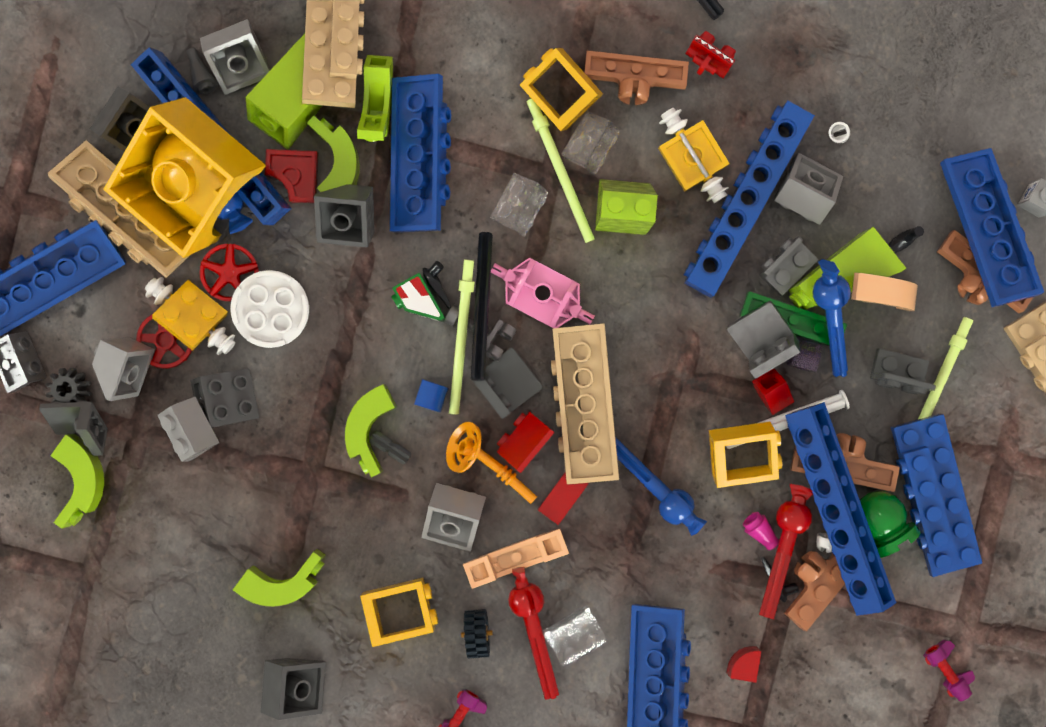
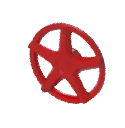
[200,244,259,301]
[136,315,192,369]

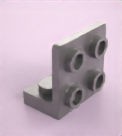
[727,301,801,379]

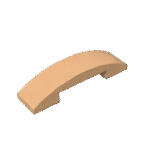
[851,273,918,311]
[463,529,569,589]

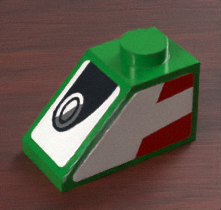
[391,273,445,322]

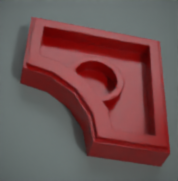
[265,149,318,203]

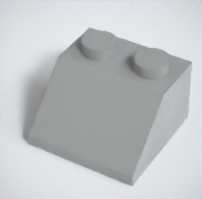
[200,19,270,95]
[774,152,843,225]
[92,337,155,401]
[157,397,219,462]
[421,483,486,552]

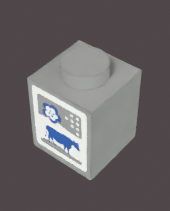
[1017,178,1046,218]

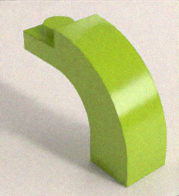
[357,55,393,142]
[307,116,360,192]
[345,384,397,478]
[50,434,104,529]
[233,549,325,607]

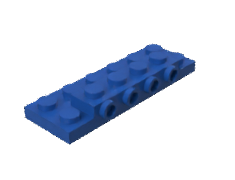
[390,74,451,232]
[940,148,1044,307]
[0,220,126,336]
[891,414,982,577]
[627,604,691,727]

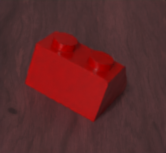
[496,412,555,473]

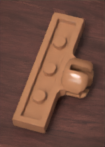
[584,51,689,106]
[937,230,1033,313]
[790,433,900,492]
[784,551,845,632]

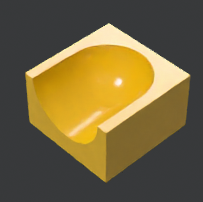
[103,97,266,258]

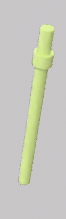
[526,99,595,243]
[449,259,475,414]
[918,317,973,420]

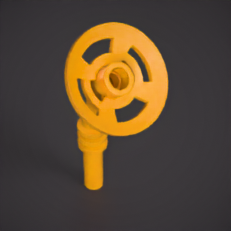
[446,422,537,504]

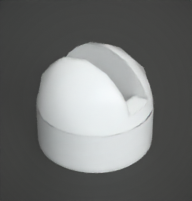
[829,122,850,143]
[816,533,832,553]

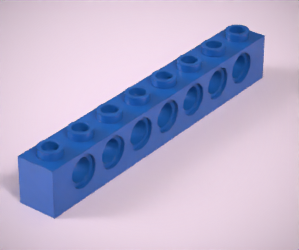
[131,47,292,225]
[683,100,815,298]
[785,402,896,616]

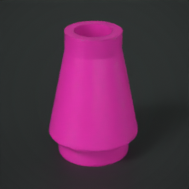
[743,512,779,550]

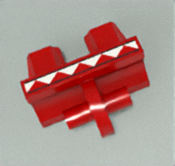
[685,31,736,79]

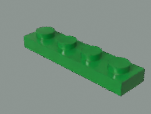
[740,291,847,346]

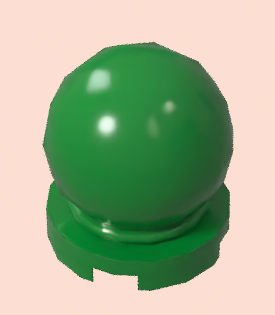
[859,491,921,558]

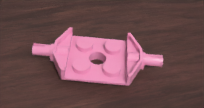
[491,258,595,328]

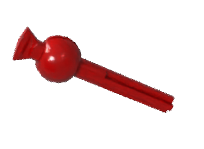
[759,484,813,619]
[508,567,559,700]

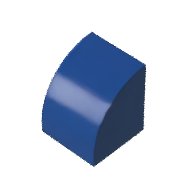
[414,379,449,412]

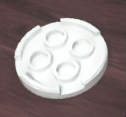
[231,270,310,348]

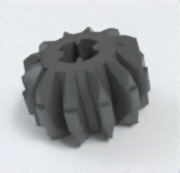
[45,368,92,403]

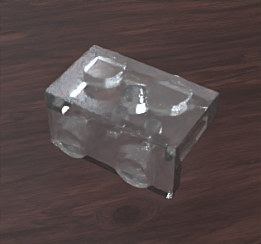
[561,111,620,175]
[490,173,548,236]
[543,605,607,667]

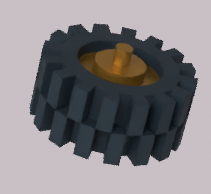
[461,609,493,659]

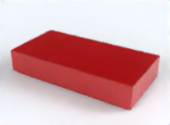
[537,471,589,525]

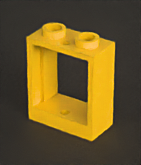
[520,48,603,131]
[709,422,782,488]
[360,578,438,647]

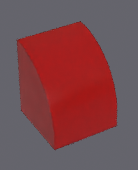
[752,368,794,415]
[726,646,761,683]

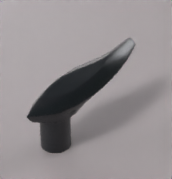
[889,226,924,253]
[422,261,451,309]
[761,557,799,602]

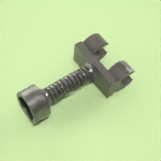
[444,304,516,362]

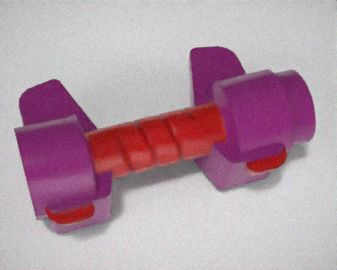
[923,640,975,701]
[438,689,487,727]

